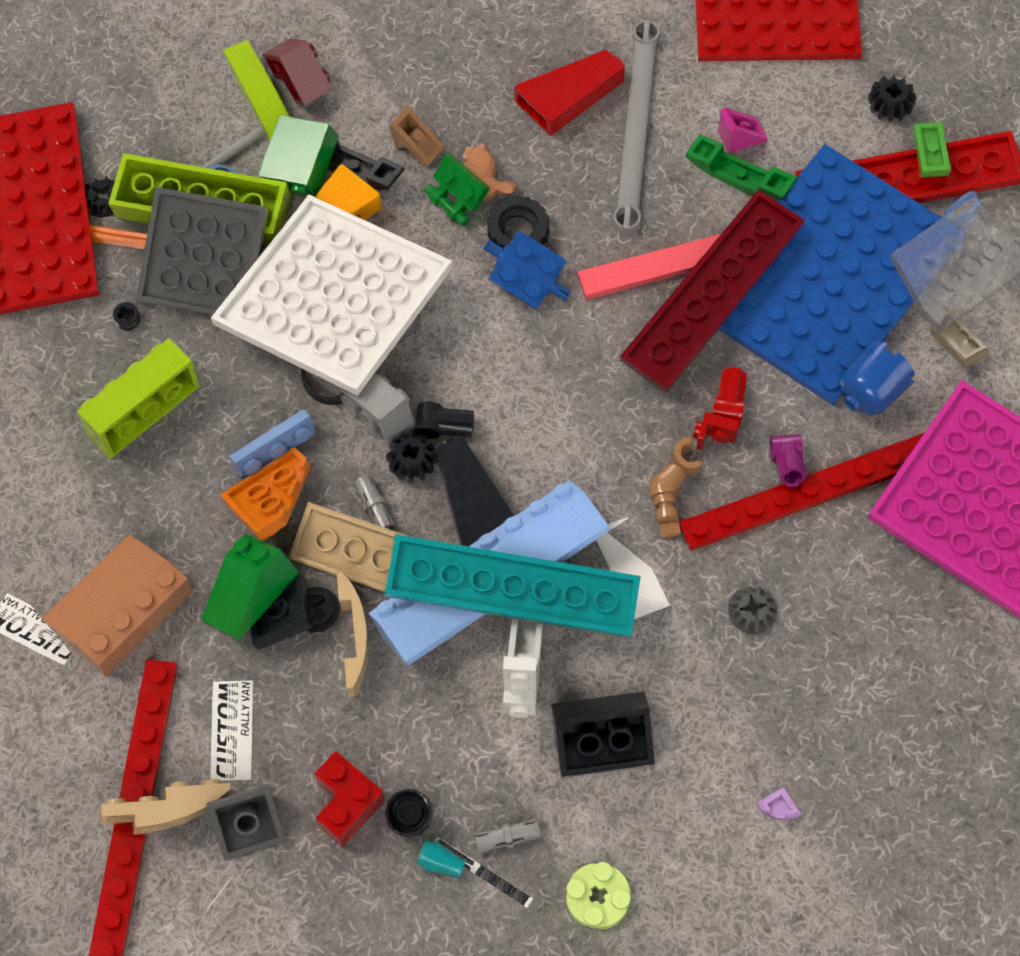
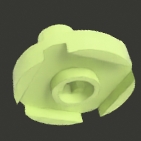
[566,862,630,929]

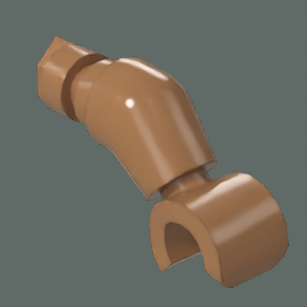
[650,437,703,538]

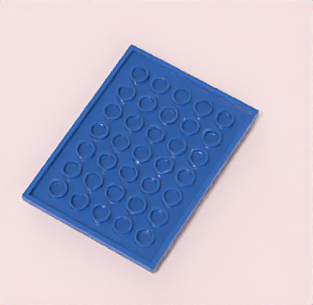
[719,144,966,406]

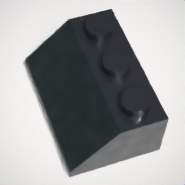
[551,691,655,777]

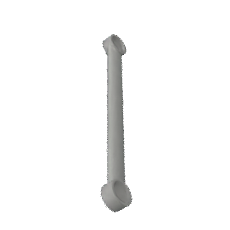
[613,20,660,235]

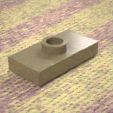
[930,314,989,368]

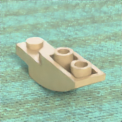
[99,779,230,835]

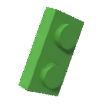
[913,122,951,178]

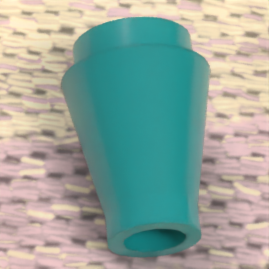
[416,840,466,879]

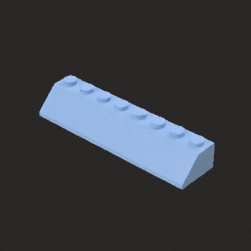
[369,480,610,666]

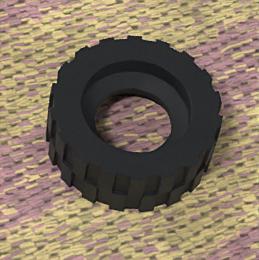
[487,196,549,249]

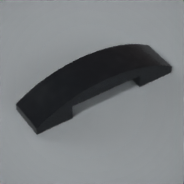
[328,140,405,190]

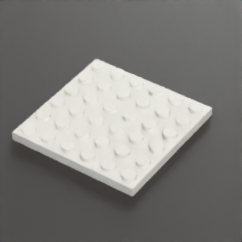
[211,195,453,396]

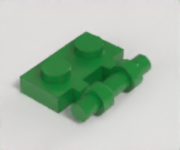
[424,154,490,227]

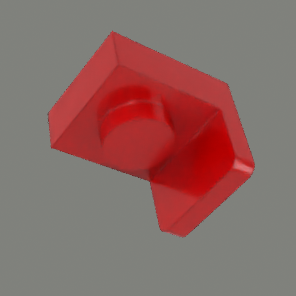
[693,412,740,450]

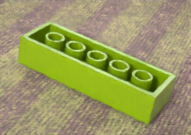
[109,153,291,245]

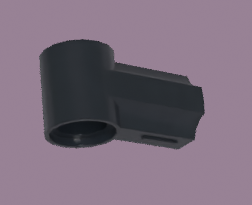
[414,401,475,439]

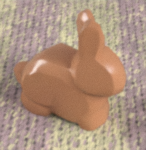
[463,143,517,202]

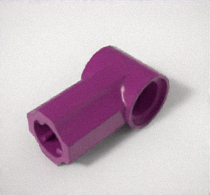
[770,434,806,487]

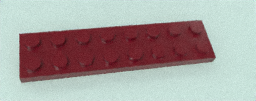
[620,189,805,393]

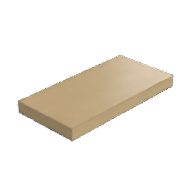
[288,502,407,592]

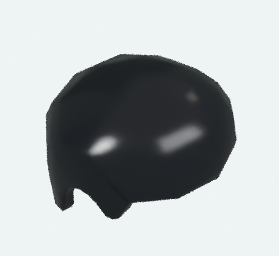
[385,788,434,838]

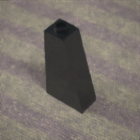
[436,435,514,546]

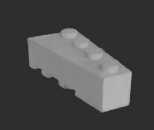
[311,372,415,452]

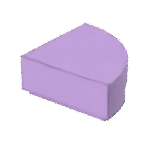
[756,787,801,820]

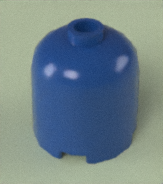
[840,340,915,415]

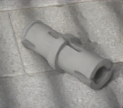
[354,475,396,530]
[474,818,541,854]

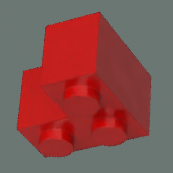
[314,751,385,848]

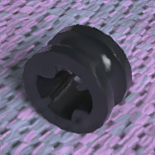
[113,302,141,331]

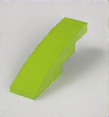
[222,40,289,141]

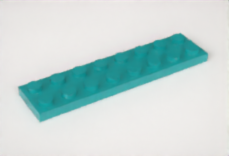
[385,534,641,639]

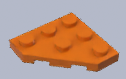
[220,447,311,541]

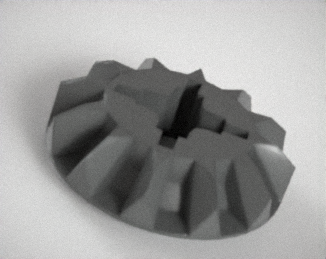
[728,586,777,634]

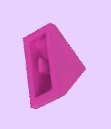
[718,107,768,154]

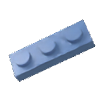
[229,409,316,480]

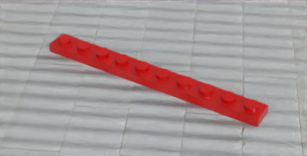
[679,433,924,552]
[89,659,178,956]

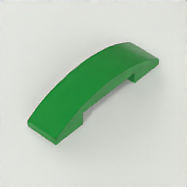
[685,134,797,200]

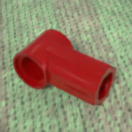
[712,367,747,427]

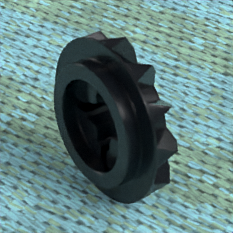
[86,176,115,218]
[306,587,340,634]

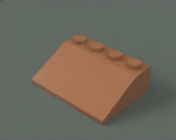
[42,534,193,677]

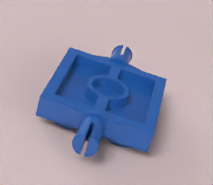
[483,230,571,310]

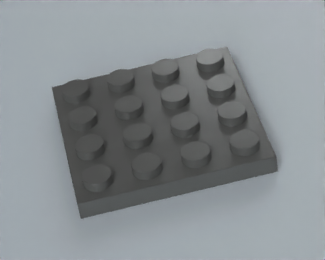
[136,187,269,314]

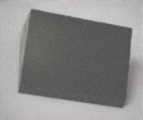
[206,784,286,860]

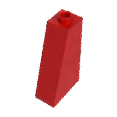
[514,50,625,136]

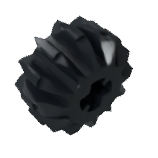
[868,75,916,123]
[386,432,437,484]

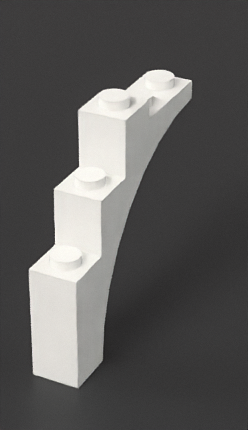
[503,618,543,718]

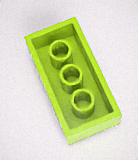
[77,338,200,459]

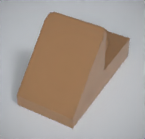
[389,106,445,167]

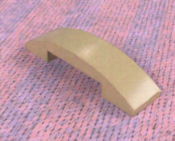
[337,572,369,698]

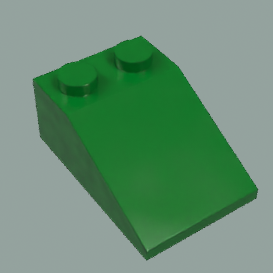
[201,534,299,641]

